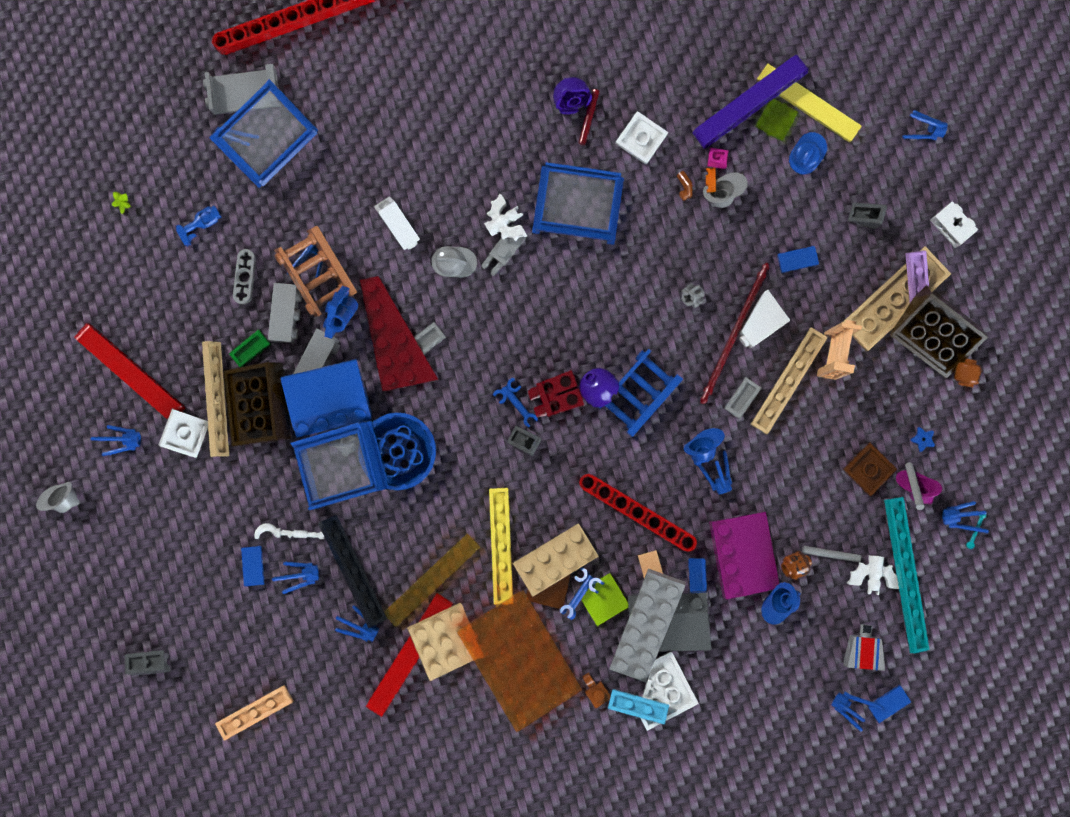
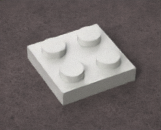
[615,111,668,165]
[158,409,208,458]

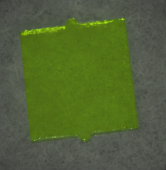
[755,99,798,141]

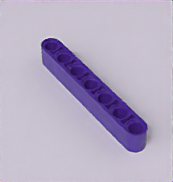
[692,55,809,149]

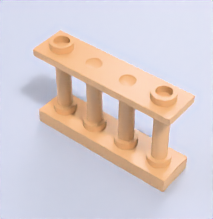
[817,320,862,380]

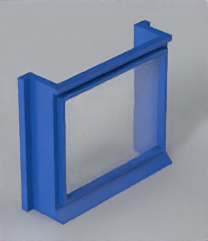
[209,79,318,188]
[532,162,624,245]
[290,421,389,510]

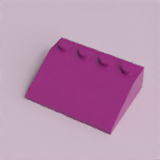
[709,512,779,599]

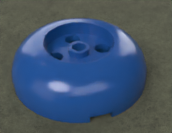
[358,413,436,490]

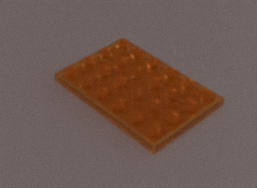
[456,590,582,732]

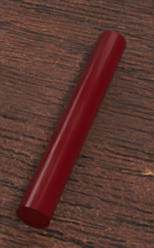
[578,89,600,145]

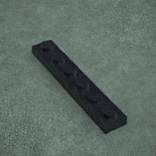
[318,515,387,628]

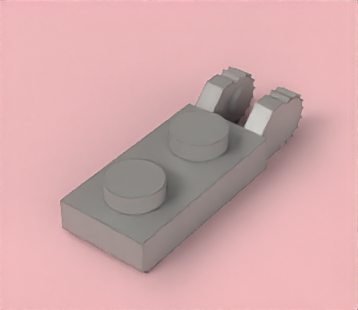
[481,224,527,276]

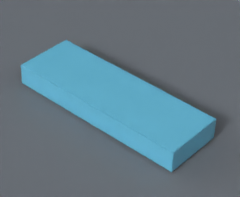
[608,689,670,725]

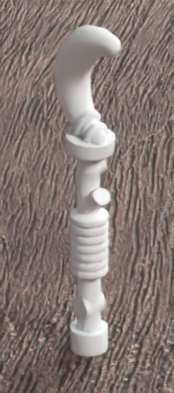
[254,523,325,539]

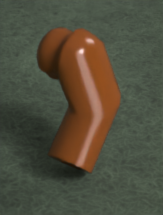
[677,171,693,201]

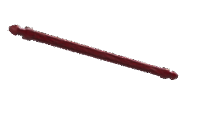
[700,263,769,404]

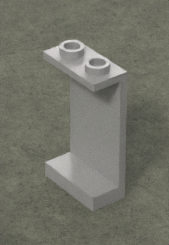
[203,64,281,115]

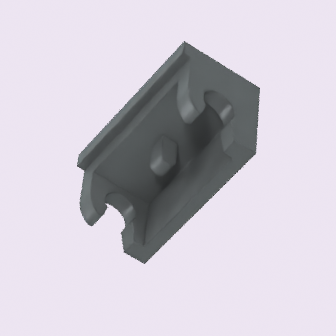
[125,650,170,676]

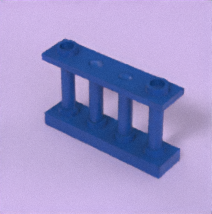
[597,349,683,438]

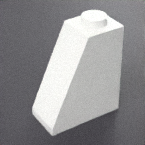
[374,196,420,250]
[739,290,790,349]

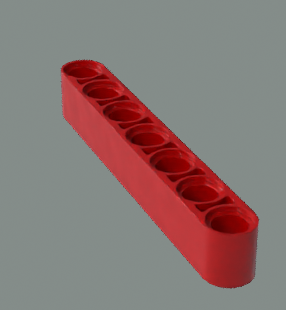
[74,323,186,419]
[579,474,697,552]
[365,593,453,717]

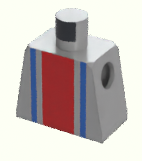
[843,624,885,671]

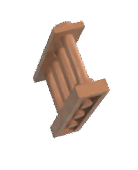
[274,226,357,316]

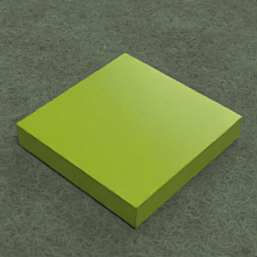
[581,573,628,626]

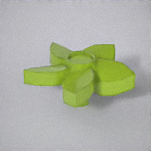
[111,191,131,214]

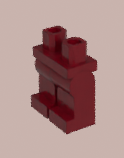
[527,370,584,417]

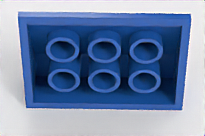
[281,359,372,438]

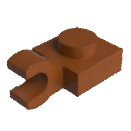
[582,672,611,709]

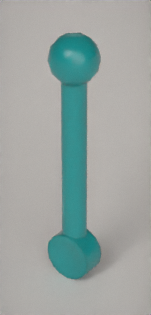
[966,514,987,549]

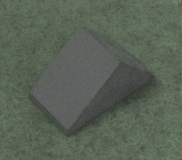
[848,203,887,230]
[507,426,542,456]

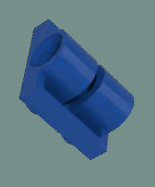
[323,286,358,339]

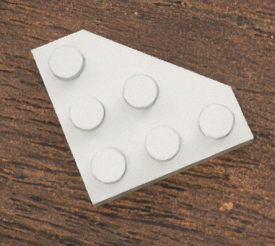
[641,651,699,731]

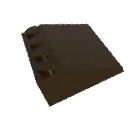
[890,285,988,378]
[223,362,291,447]

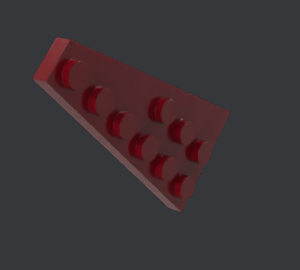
[360,276,439,392]

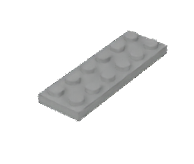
[610,569,686,682]

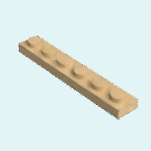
[750,327,828,435]
[202,341,229,457]

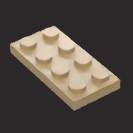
[513,523,599,597]

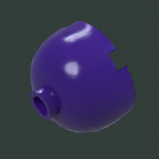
[553,77,592,114]
[579,368,619,407]

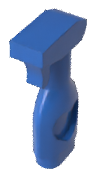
[176,205,222,247]

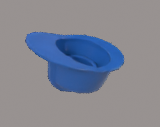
[789,132,827,174]
[684,428,725,466]
[761,582,801,625]

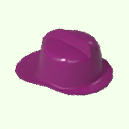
[896,470,942,505]

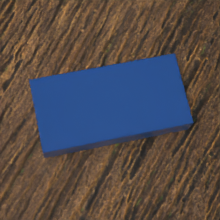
[777,246,819,273]
[241,546,265,586]
[867,685,911,723]

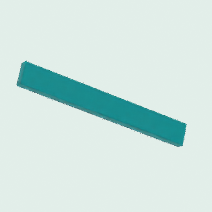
[884,497,930,654]

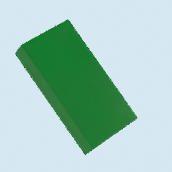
[229,330,271,368]

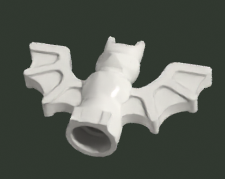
[484,194,527,241]
[847,555,899,595]

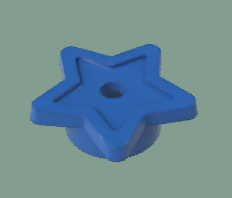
[910,427,935,452]

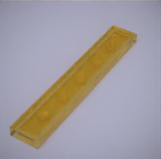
[384,533,480,627]

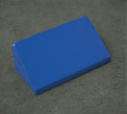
[688,558,707,592]

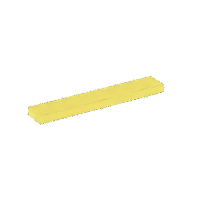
[756,64,862,143]
[489,488,513,605]

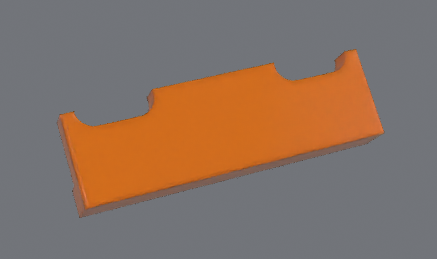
[706,167,716,193]

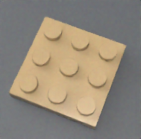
[407,603,483,681]

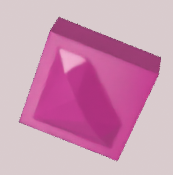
[707,147,729,169]

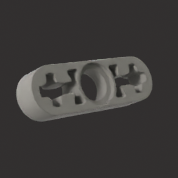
[233,249,256,305]

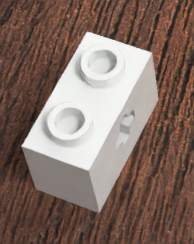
[930,201,978,248]

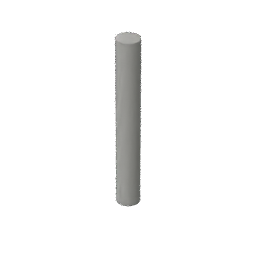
[905,462,924,510]
[802,546,861,563]

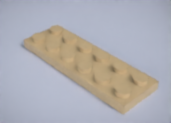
[843,246,951,352]

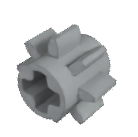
[681,283,705,308]

